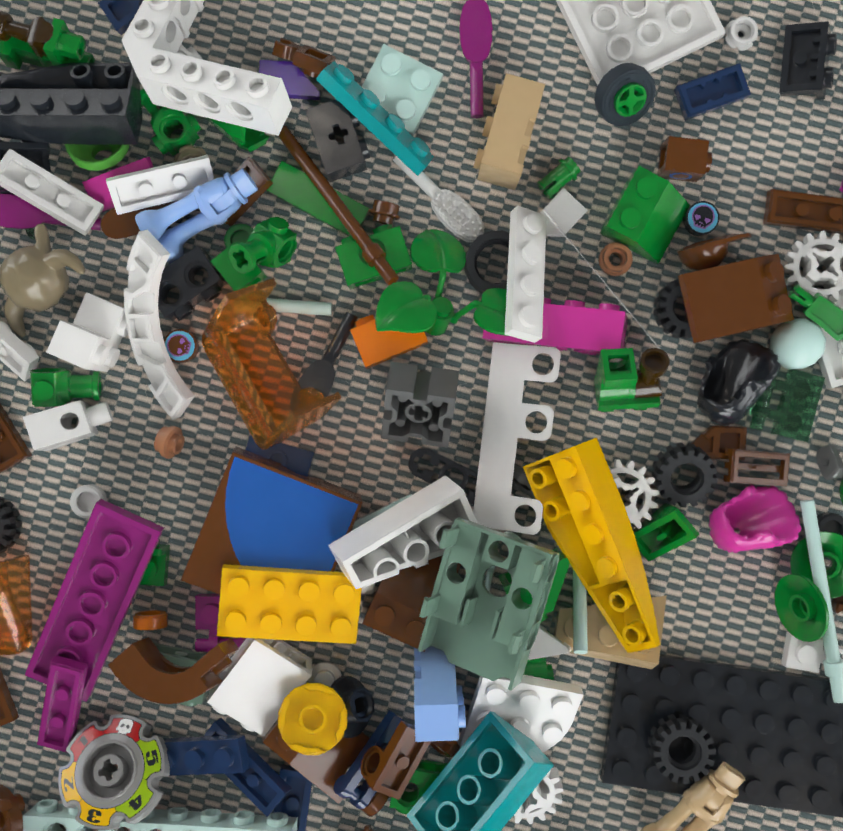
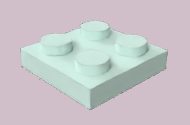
[362,44,443,136]

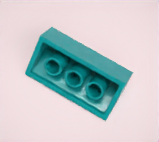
[406,711,554,831]

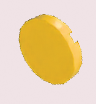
[278,683,347,755]

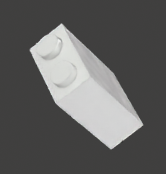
[207,638,312,736]

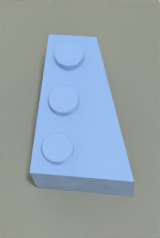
[414,646,466,742]

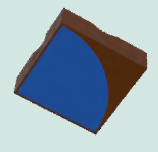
[181,446,363,595]

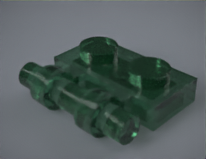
[749,369,825,443]

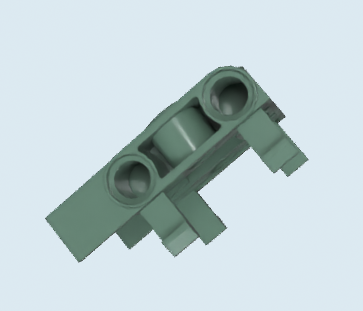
[418,517,560,691]

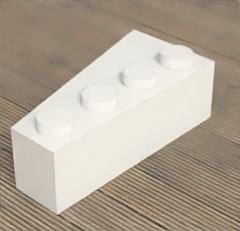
[328,475,477,589]

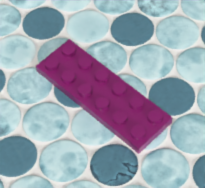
[25,499,165,702]

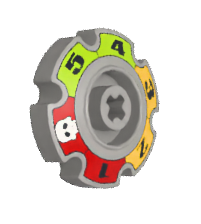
[58,714,170,831]

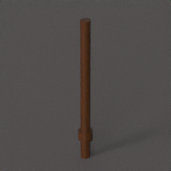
[278,126,399,286]

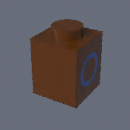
[657,136,712,182]

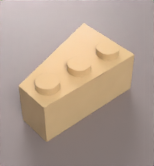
[473,73,545,190]
[553,596,667,669]

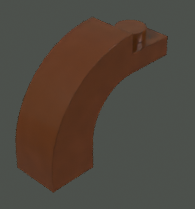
[108,637,239,704]

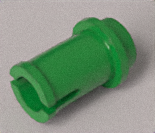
[537,156,581,199]

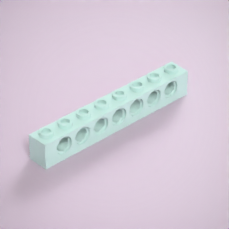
[23,799,298,831]

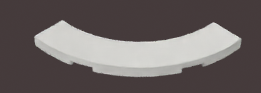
[124,230,195,420]

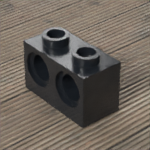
[158,246,228,321]

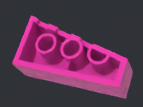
[482,298,628,359]

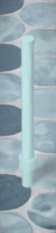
[800,500,843,703]

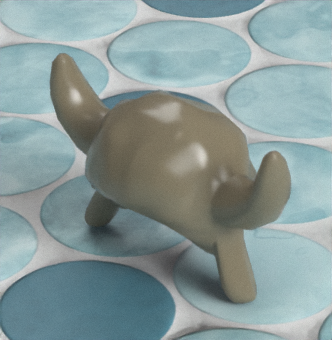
[0,223,86,337]

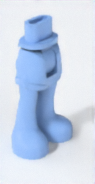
[135,168,258,264]

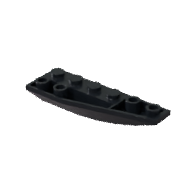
[0,63,143,145]

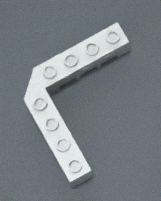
[121,0,292,136]

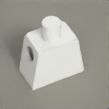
[23,400,113,451]

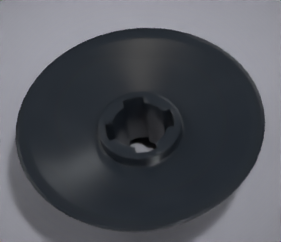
[330,676,374,738]

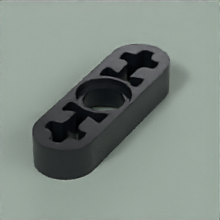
[408,448,478,505]

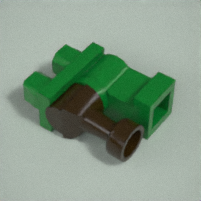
[0,11,95,70]
[594,348,670,412]

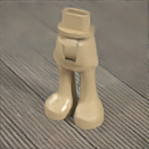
[640,762,745,831]

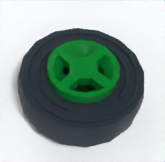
[594,63,656,126]

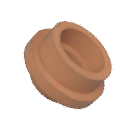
[598,242,633,276]
[154,426,185,459]

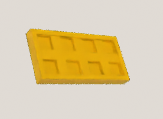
[217,564,362,644]

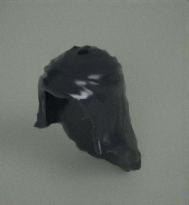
[697,339,781,426]

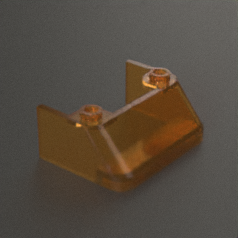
[202,278,342,450]

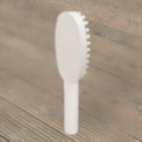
[393,156,485,243]

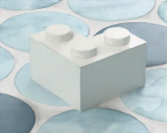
[46,292,128,372]

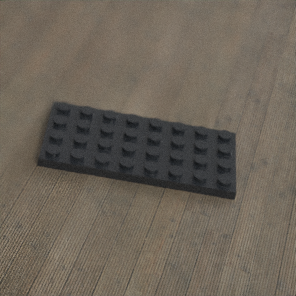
[600,654,843,818]

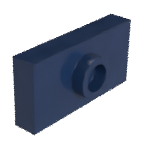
[674,63,751,121]
[246,434,315,477]

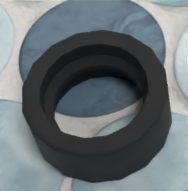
[465,230,509,293]

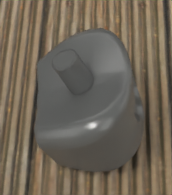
[816,445,843,480]

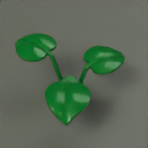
[375,229,508,336]

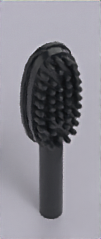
[290,312,358,420]

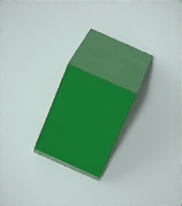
[633,503,699,562]

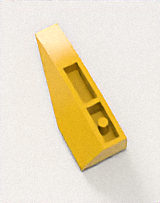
[523,437,660,653]

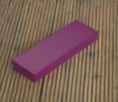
[37,655,88,753]

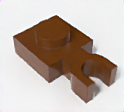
[272,38,336,78]

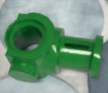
[140,88,202,156]
[229,217,297,274]
[30,368,102,407]

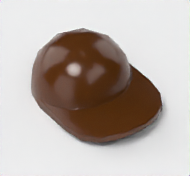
[677,233,752,271]

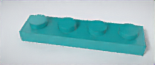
[316,61,434,176]

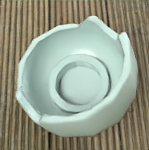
[769,318,826,370]

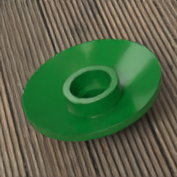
[790,531,843,599]
[775,574,829,642]

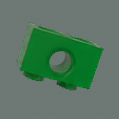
[335,224,412,290]

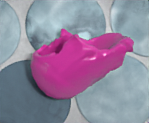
[708,484,802,553]

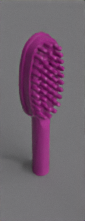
[459,0,493,119]
[0,194,102,231]

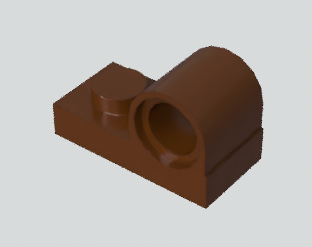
[361,720,431,800]

